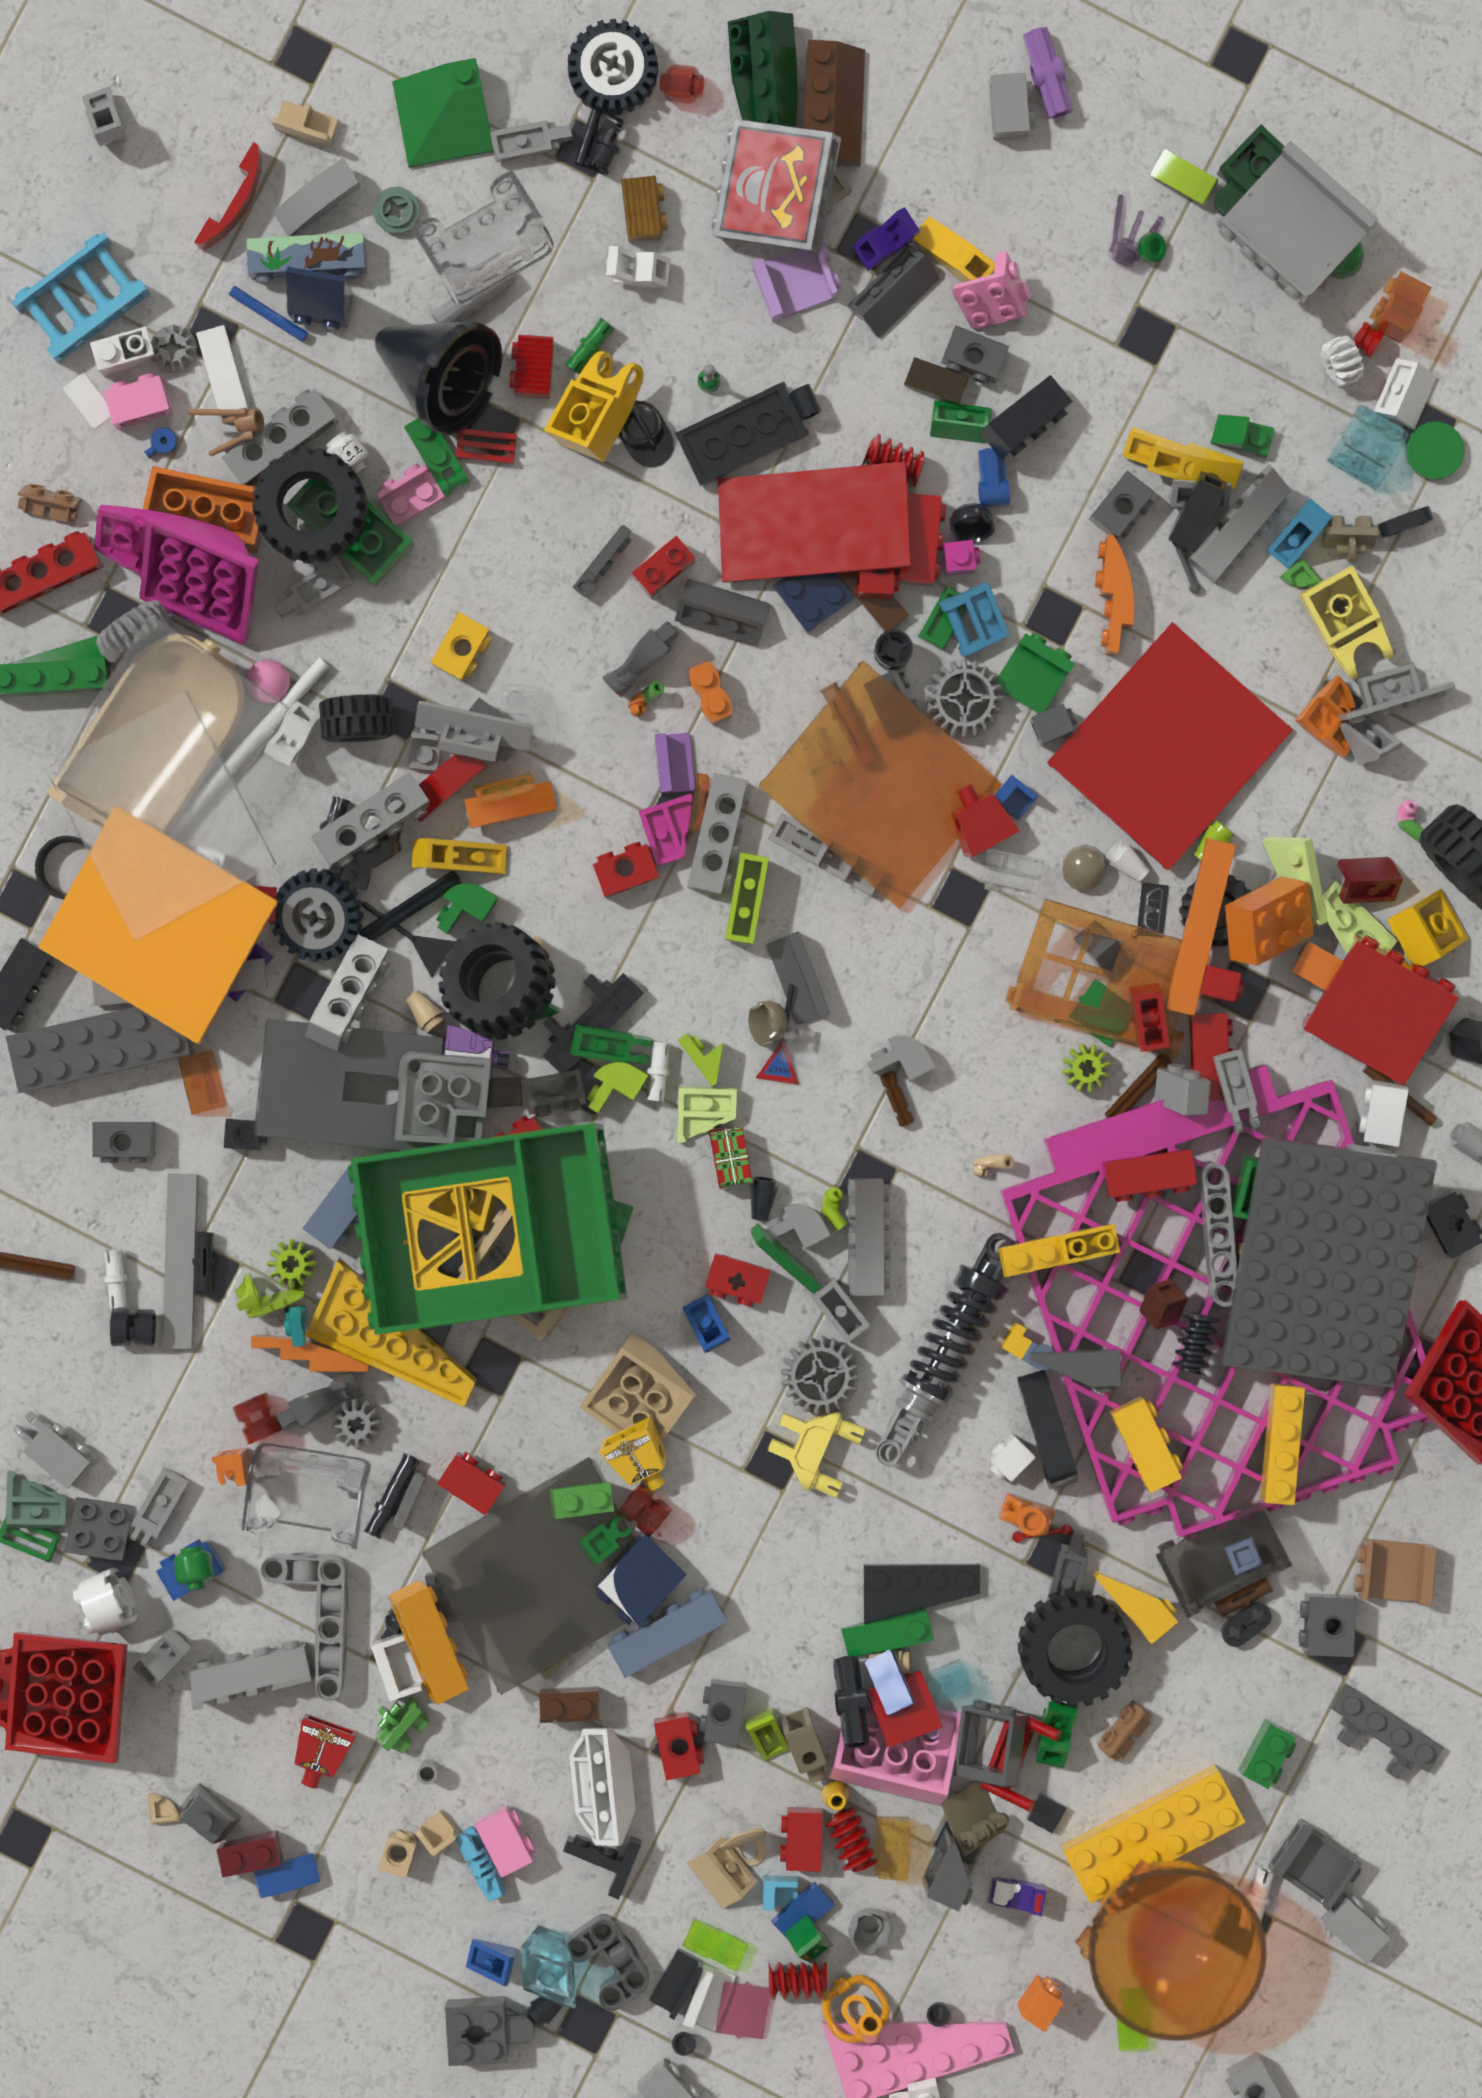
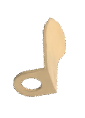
[720,1828,765,1866]

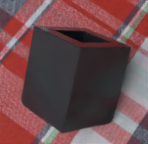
[1449,1018,1482,1065]

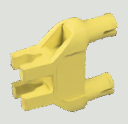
[768,1411,866,1499]

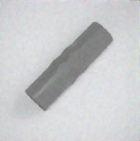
[431,261,515,323]

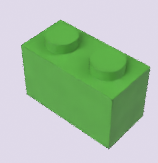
[549,1481,614,1519]

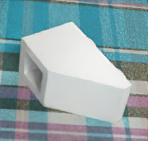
[90,326,155,377]

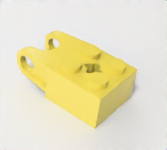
[1298,566,1394,680]

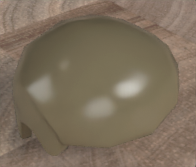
[1062,845,1106,891]
[748,1000,788,1046]

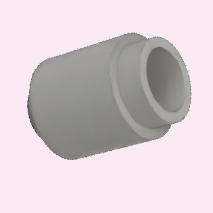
[1450,1121,1482,1162]

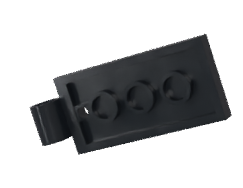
[675,382,822,487]

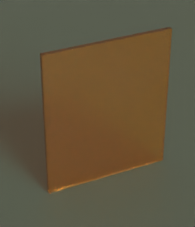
[758,660,1002,909]

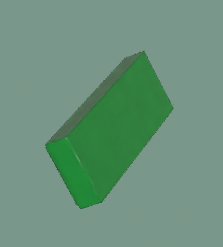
[750,1223,821,1294]

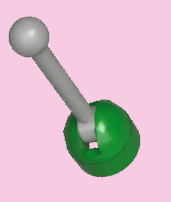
[697,364,721,393]

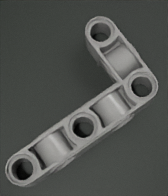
[260,1553,348,1702]

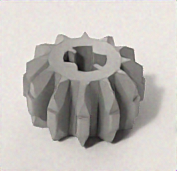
[332,1399,382,1449]

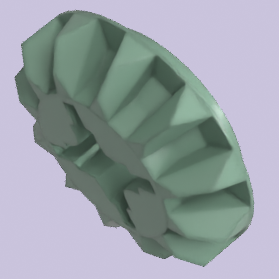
[373,187,420,235]

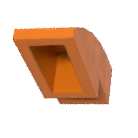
[464,781,557,829]

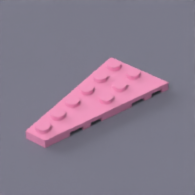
[822,2021,1015,2098]

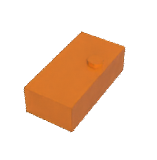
[143,466,262,554]

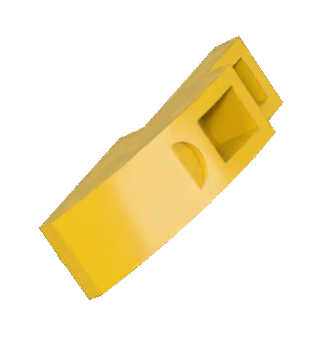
[1122,427,1244,489]
[998,1224,1120,1277]

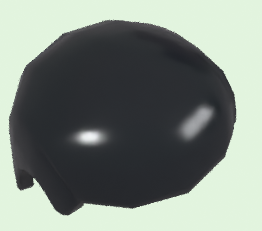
[950,503,995,543]

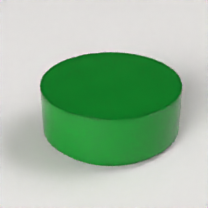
[1138,232,1166,263]

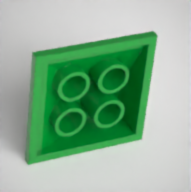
[392,58,494,168]

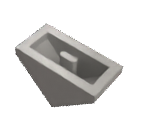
[1341,715,1402,765]

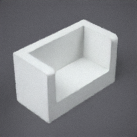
[371,1632,424,1701]

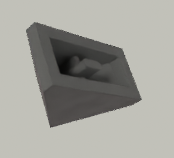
[1073,919,1133,982]

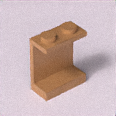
[1354,1538,1437,1606]

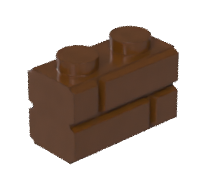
[539,1686,600,1723]

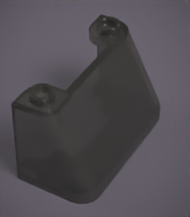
[1155,1499,1293,1618]

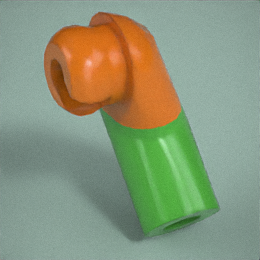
[628,681,664,717]

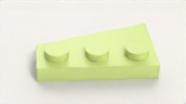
[1262,837,1328,925]
[1323,880,1398,954]

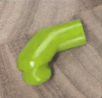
[821,1187,848,1232]

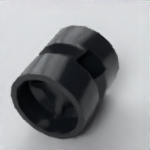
[873,629,913,671]
[110,1309,156,1347]

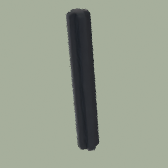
[359,871,461,941]

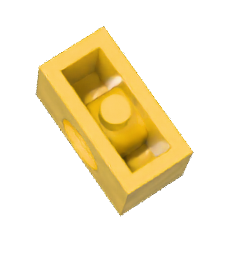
[430,612,492,682]

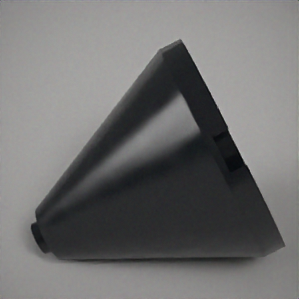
[375,321,502,435]

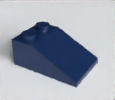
[286,266,353,331]

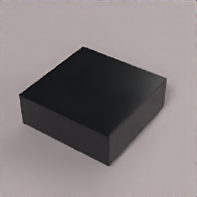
[1027,1793,1067,1834]

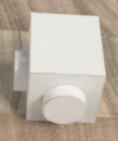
[989,1434,1036,1482]

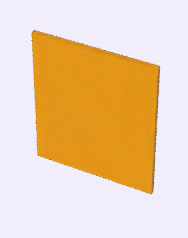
[38,805,279,1044]

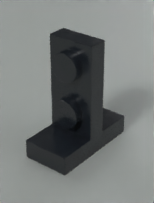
[563,1834,642,1900]

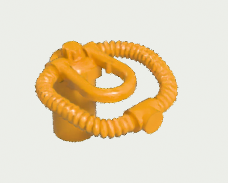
[822,1974,890,2044]

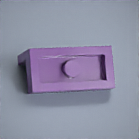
[655,733,695,794]

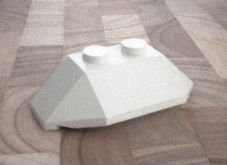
[569,1728,636,1846]

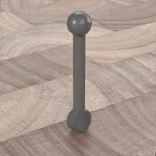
[1174,546,1201,594]

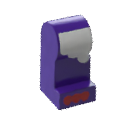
[988,1877,1047,1916]

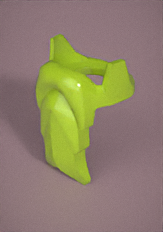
[235,1273,305,1319]

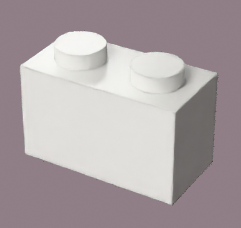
[1359,1080,1408,1147]

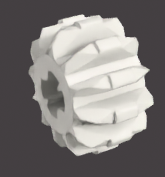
[1321,335,1364,387]

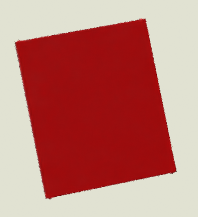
[1047,622,1293,871]

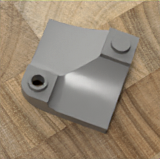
[394,1051,491,1144]

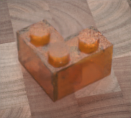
[1369,271,1432,344]

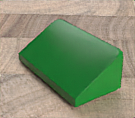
[930,401,992,443]

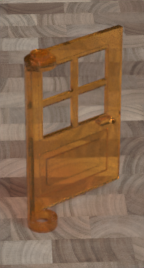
[1005,898,1184,1059]

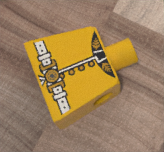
[599,1416,668,1491]

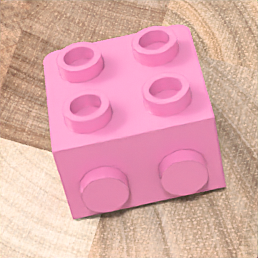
[952,251,1031,330]

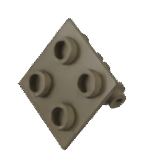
[941,1781,1009,1857]

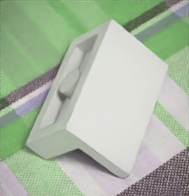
[1374,358,1437,430]
[683,1963,736,2031]

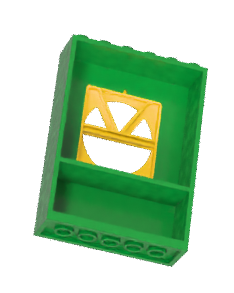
[348,1122,628,1335]

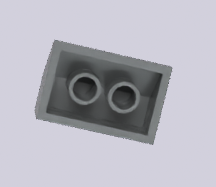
[922,1827,973,1912]

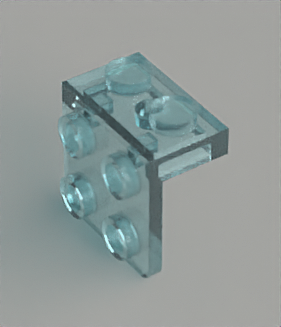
[1327,405,1408,490]

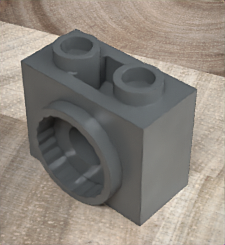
[1298,1593,1356,1657]

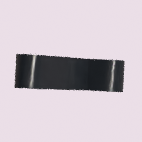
[1017,1370,1078,1490]

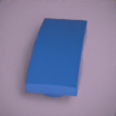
[253,1853,321,1898]

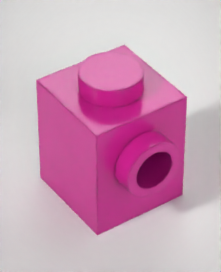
[942,540,981,576]

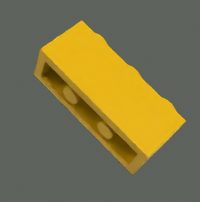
[1109,1396,1183,1494]

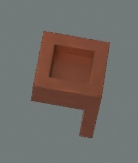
[1139,1279,1189,1330]

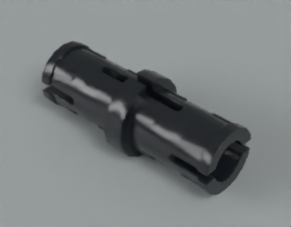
[192,1232,216,1291]

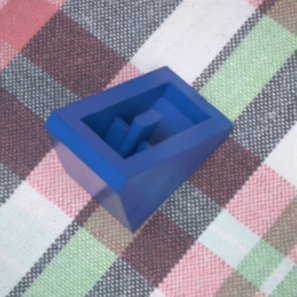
[466,1939,516,1986]

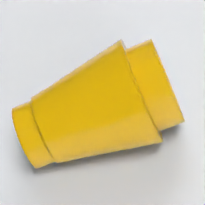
[821,1781,850,1810]

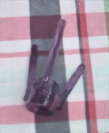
[1109,194,1163,267]

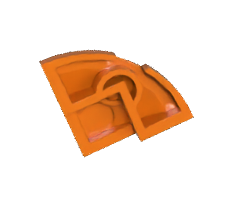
[1295,675,1355,758]

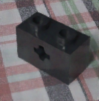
[1426,1190,1482,1259]

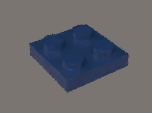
[773,573,854,633]

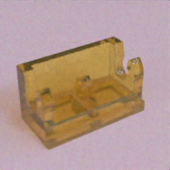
[875,1816,910,1881]

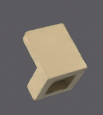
[415,1809,458,1857]

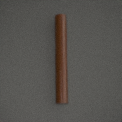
[1362,1065,1437,1126]

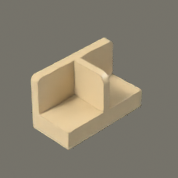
[272,100,339,148]

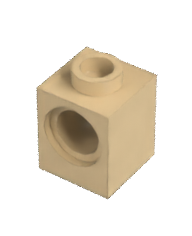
[378,1829,418,1879]

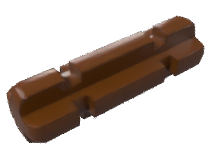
[880,1071,914,1127]

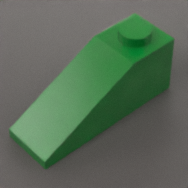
[841,1608,934,1656]

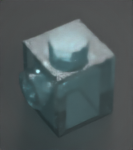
[925,1659,972,1703]

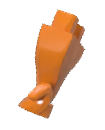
[998,1492,1055,1536]

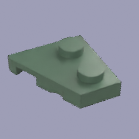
[6,1471,66,1529]

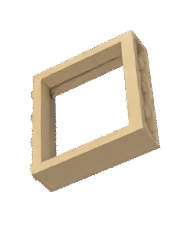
[458,1208,569,1340]

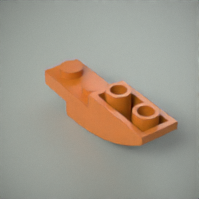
[1095,534,1134,655]

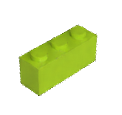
[725,853,769,945]

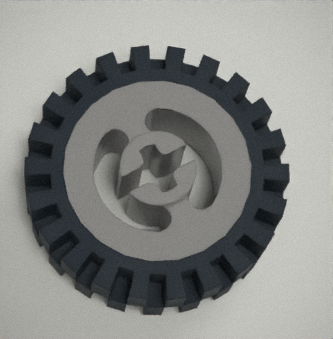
[270,868,364,962]

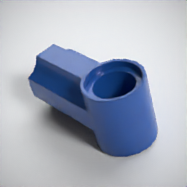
[978,448,1010,507]

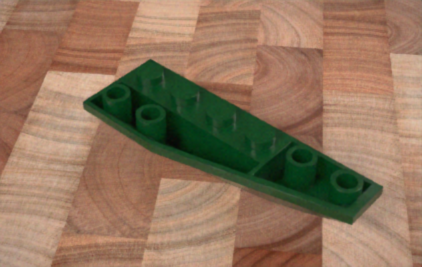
[727,11,798,128]

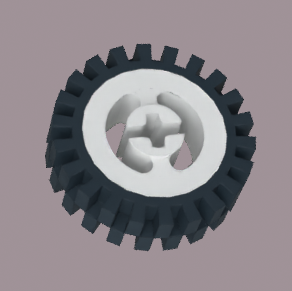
[567,19,658,115]

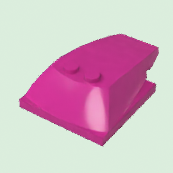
[94,505,259,645]

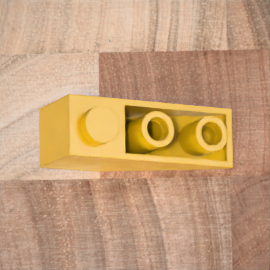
[912,216,995,283]

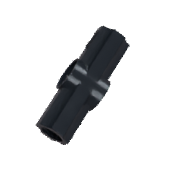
[833,1656,870,1748]

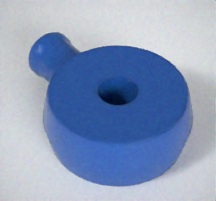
[144,428,178,459]

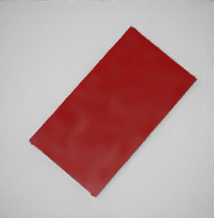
[717,461,912,583]

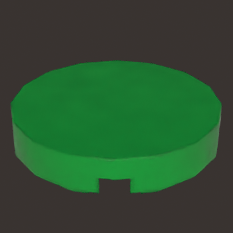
[1405,421,1464,480]

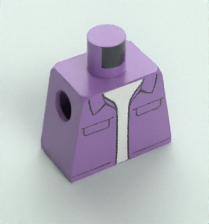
[444,1025,510,1078]

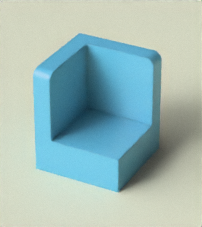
[763,1875,799,1911]

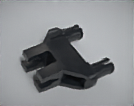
[319,796,404,891]

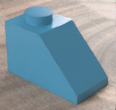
[1267,498,1332,569]

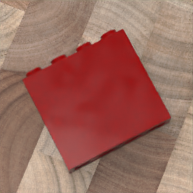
[1302,934,1459,1085]

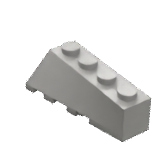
[1187,464,1291,583]
[848,1178,890,1296]
[190,1640,314,1711]

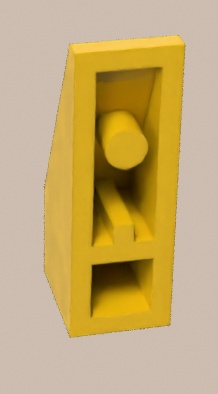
[412,838,507,874]
[1093,1571,1178,1644]

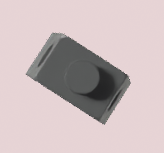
[180,1783,242,1844]

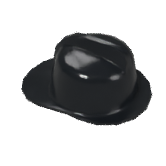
[619,401,673,467]

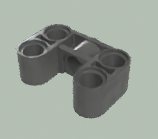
[566,1914,649,2011]

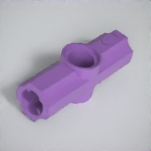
[1023,27,1073,120]

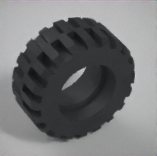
[252,447,368,564]
[1419,804,1482,910]
[438,922,556,1040]
[1017,1589,1133,1707]

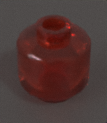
[659,64,704,104]

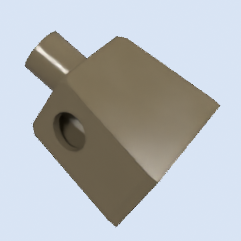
[780,1707,827,1783]

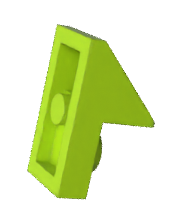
[678,1033,723,1086]

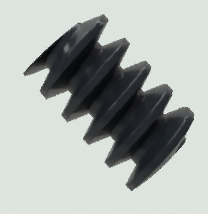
[1172,1313,1220,1376]

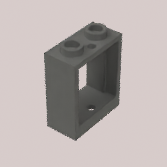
[953,1700,1027,1787]

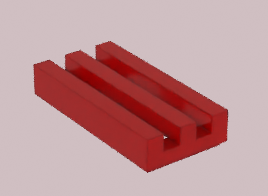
[455,429,517,465]

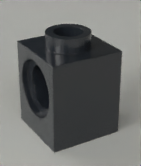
[223,1118,268,1150]

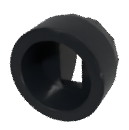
[385,1609,402,1635]
[927,2002,951,2027]
[672,2032,696,2056]

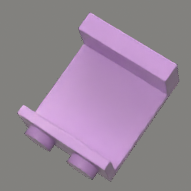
[752,244,841,322]

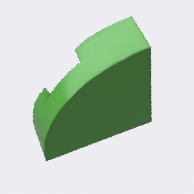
[1279,558,1321,588]

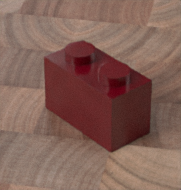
[216,1830,283,1878]

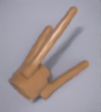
[188,408,265,456]

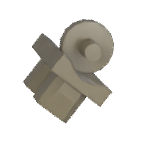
[1322,515,1379,562]

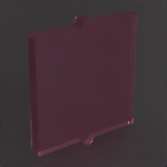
[715,1981,770,2039]

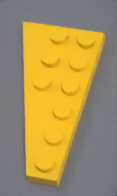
[306,1257,477,1407]

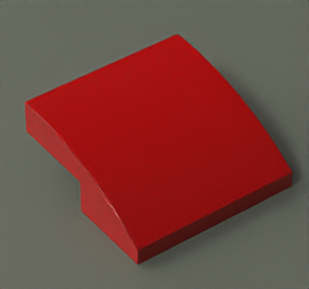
[866,1670,943,1748]

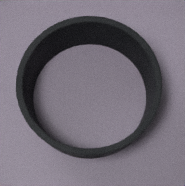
[35,835,92,899]

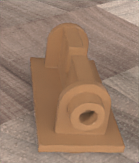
[17,484,82,523]
[1097,1700,1153,1762]

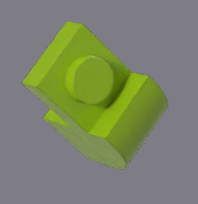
[587,1062,649,1113]

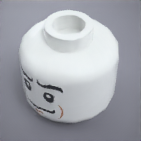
[326,432,368,474]

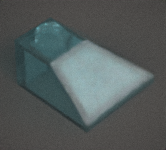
[520,1925,576,2009]

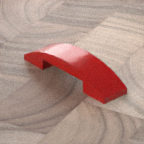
[194,142,262,251]

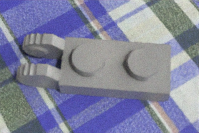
[1212,1049,1261,1135]

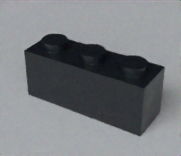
[980,375,1073,460]
[0,938,55,1031]

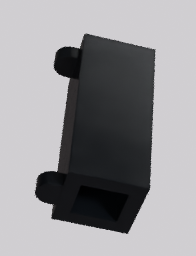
[1168,471,1227,552]

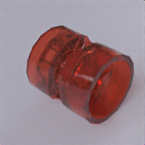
[232,1392,283,1445]
[617,1483,673,1537]

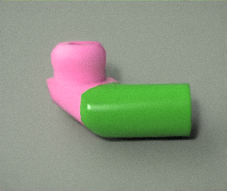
[1397,800,1424,843]

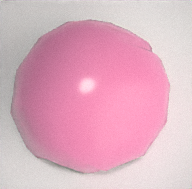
[244,659,291,703]

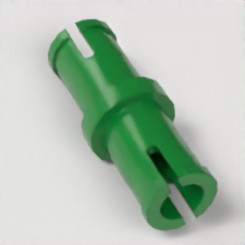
[565,317,615,375]

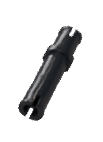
[364,1453,420,1539]

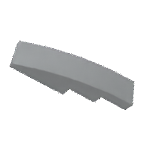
[768,813,887,897]

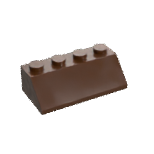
[804,40,865,166]

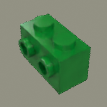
[1238,1718,1296,1789]

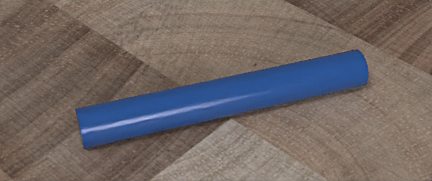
[229,286,308,342]

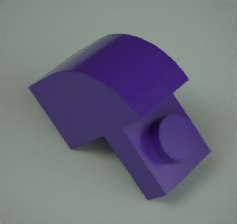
[852,207,921,270]

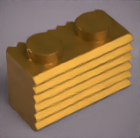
[621,175,668,242]

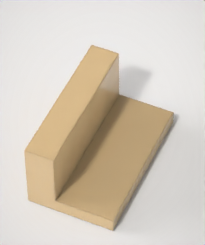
[687,1836,758,1908]

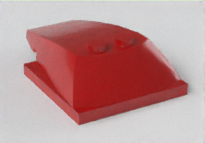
[1404,1300,1482,1465]
[0,1632,128,1763]

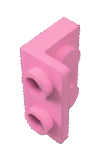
[376,464,445,527]

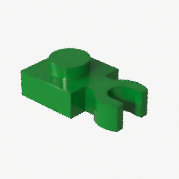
[577,1515,632,1565]

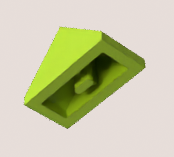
[745,1708,790,1761]

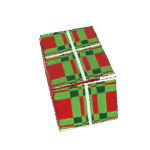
[709,1127,753,1189]

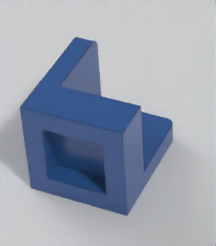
[994,775,1038,820]

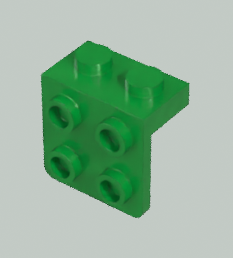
[995,632,1075,714]

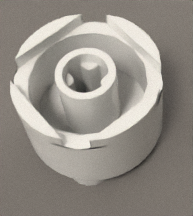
[73,1567,137,1635]

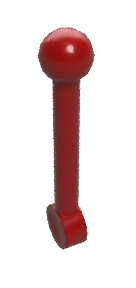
[1012,1524,1072,1543]

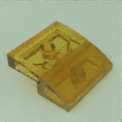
[473,772,536,806]

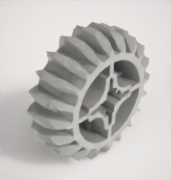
[96,600,172,663]
[925,659,1004,739]
[781,1336,859,1415]

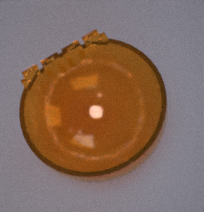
[1075,1859,1267,2041]

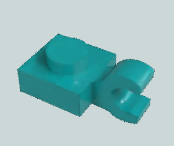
[284,1305,308,1347]

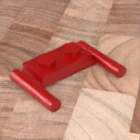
[980,1710,1061,1812]

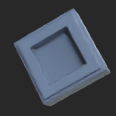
[1224,1537,1263,1575]

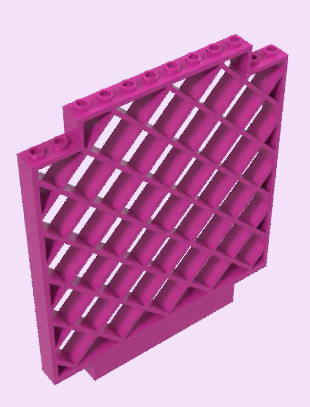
[999,1065,1430,1540]

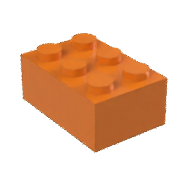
[1225,876,1313,966]

